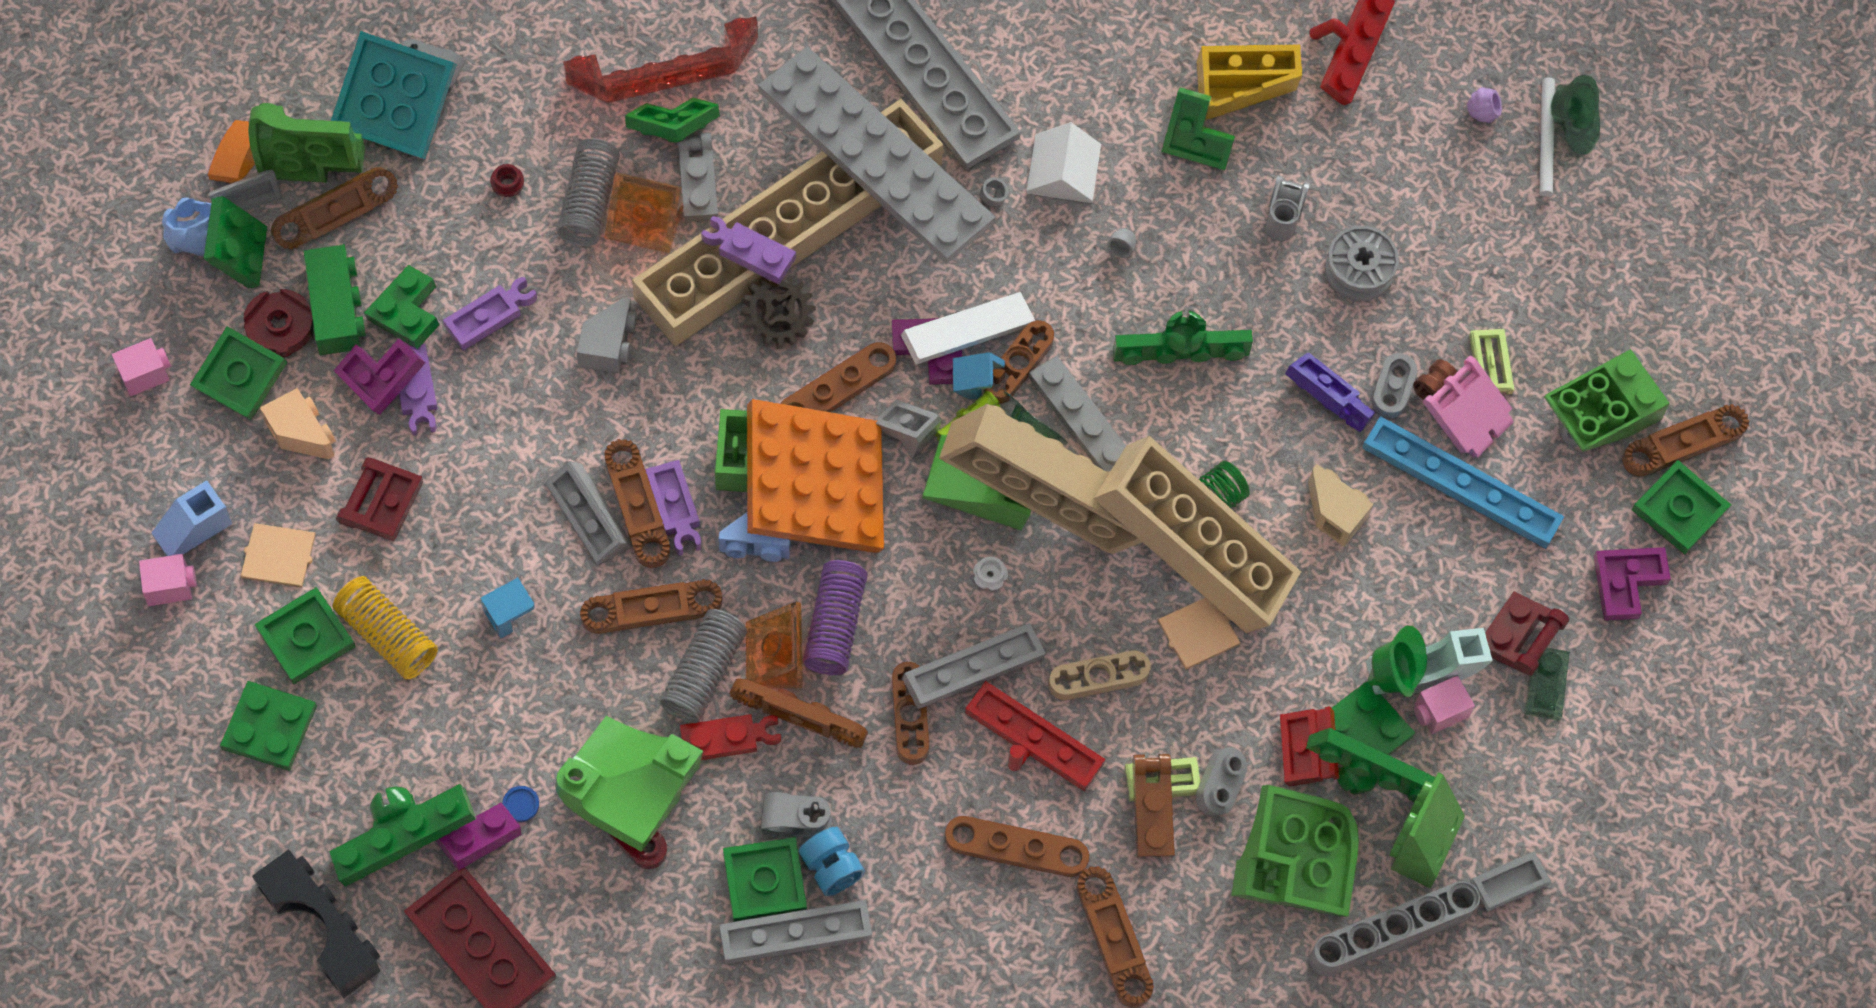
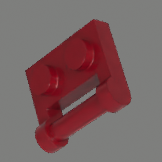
[336,457,423,542]
[1485,591,1570,676]

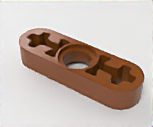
[984,320,1054,404]
[892,662,929,765]

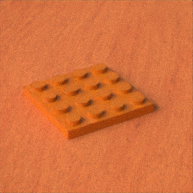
[747,399,884,553]

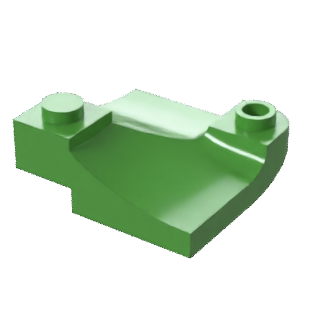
[248,103,365,183]
[555,715,703,852]
[1231,785,1359,917]

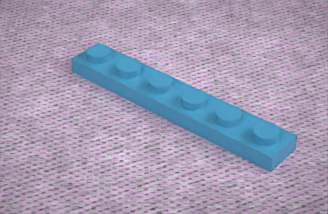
[1362,416,1565,549]

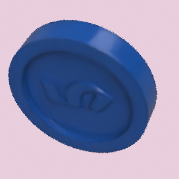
[502,786,539,822]

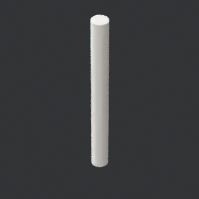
[1539,78,1555,197]

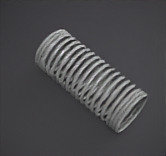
[556,138,620,246]
[659,609,747,723]

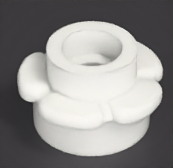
[973,557,1008,591]

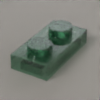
[1524,647,1570,721]

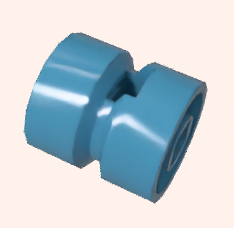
[799,826,865,897]

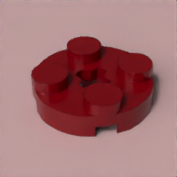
[244,289,314,358]

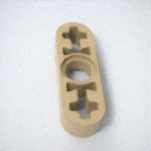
[1048,650,1151,700]

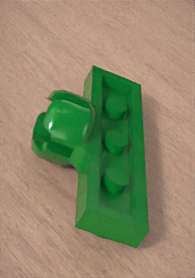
[1113,311,1253,365]
[1306,728,1435,802]
[329,784,476,887]

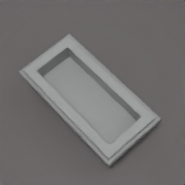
[209,170,282,211]
[1470,851,1552,912]

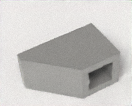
[577,297,637,373]

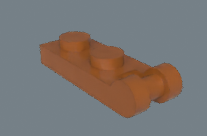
[1132,754,1175,857]

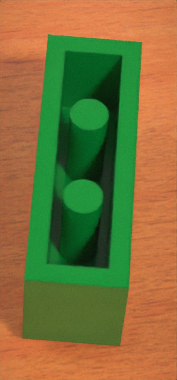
[303,244,366,356]

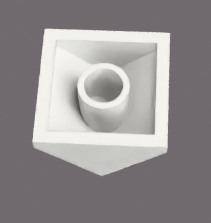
[1026,122,1101,203]

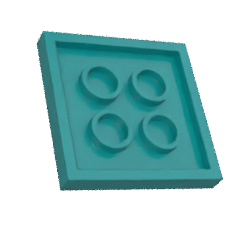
[331,31,457,159]

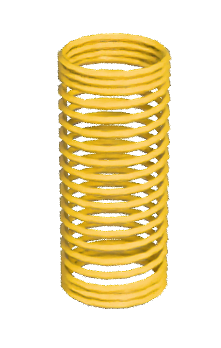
[332,576,438,680]

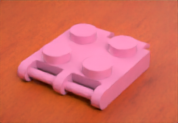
[1423,356,1514,458]

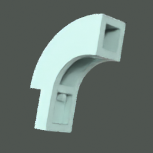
[1366,628,1493,694]

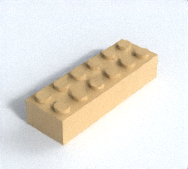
[939,404,1142,554]
[1093,436,1301,633]

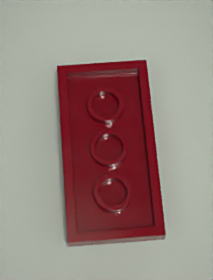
[404,867,557,1008]

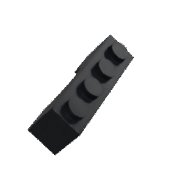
[252,849,380,999]

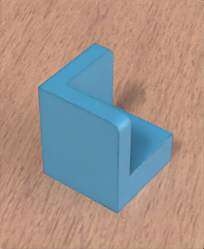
[953,352,1005,399]
[480,577,535,639]

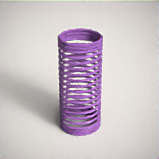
[803,560,868,675]

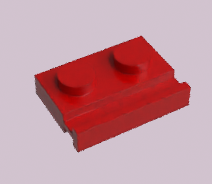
[1280,706,1339,787]

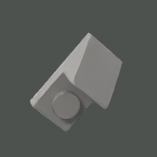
[876,399,942,459]

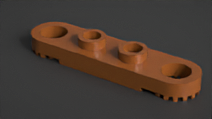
[271,167,398,249]
[780,342,896,412]
[1622,404,1749,476]
[604,439,670,568]
[580,579,723,634]
[729,678,868,748]
[945,816,1089,877]
[1076,866,1154,1008]

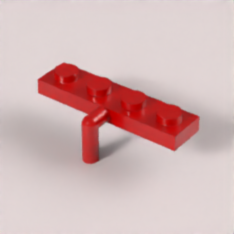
[1309,0,1396,106]
[965,681,1106,792]

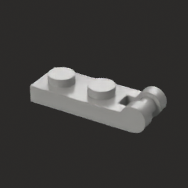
[678,133,718,222]

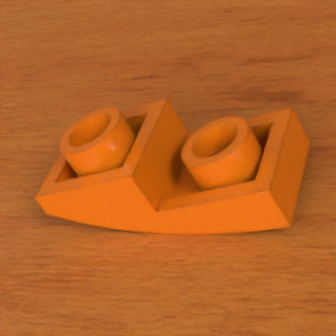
[208,120,255,184]

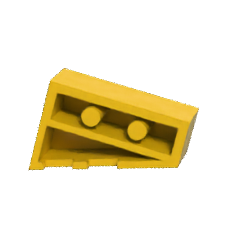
[1197,44,1302,120]

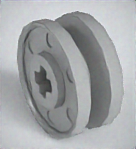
[1325,226,1399,301]

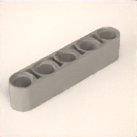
[1309,881,1480,977]

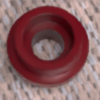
[490,164,524,197]

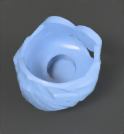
[162,198,211,256]

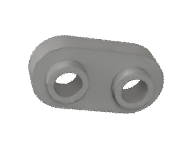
[1372,353,1417,419]
[1196,747,1247,817]

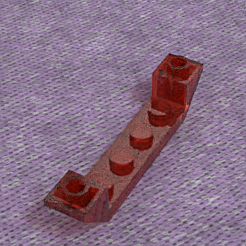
[563,16,758,103]

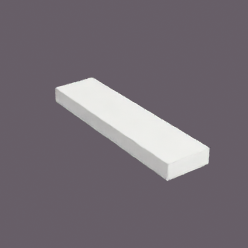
[901,292,1035,365]

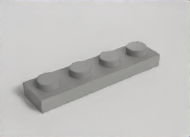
[1028,356,1126,471]
[902,623,1046,709]
[719,900,872,964]

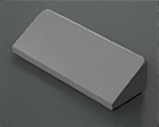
[545,461,632,565]

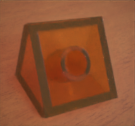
[604,172,683,253]
[746,601,803,689]

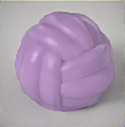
[1467,87,1502,123]

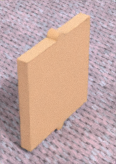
[241,523,316,587]
[1158,597,1240,670]

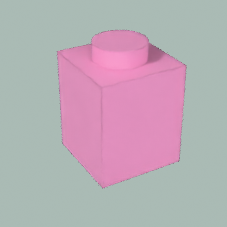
[112,338,171,397]
[139,554,197,606]
[1414,675,1475,734]

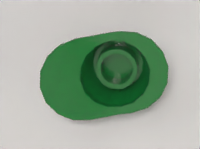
[1367,625,1427,697]

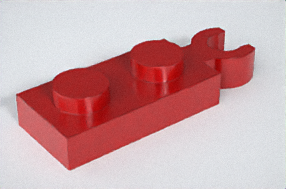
[680,714,781,760]

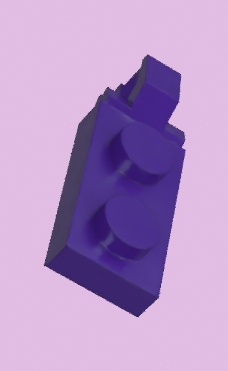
[1285,353,1375,432]

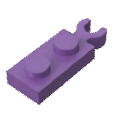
[701,216,796,284]
[443,277,537,351]
[399,344,438,436]
[645,460,701,556]

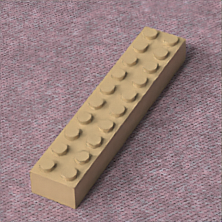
[632,99,943,347]

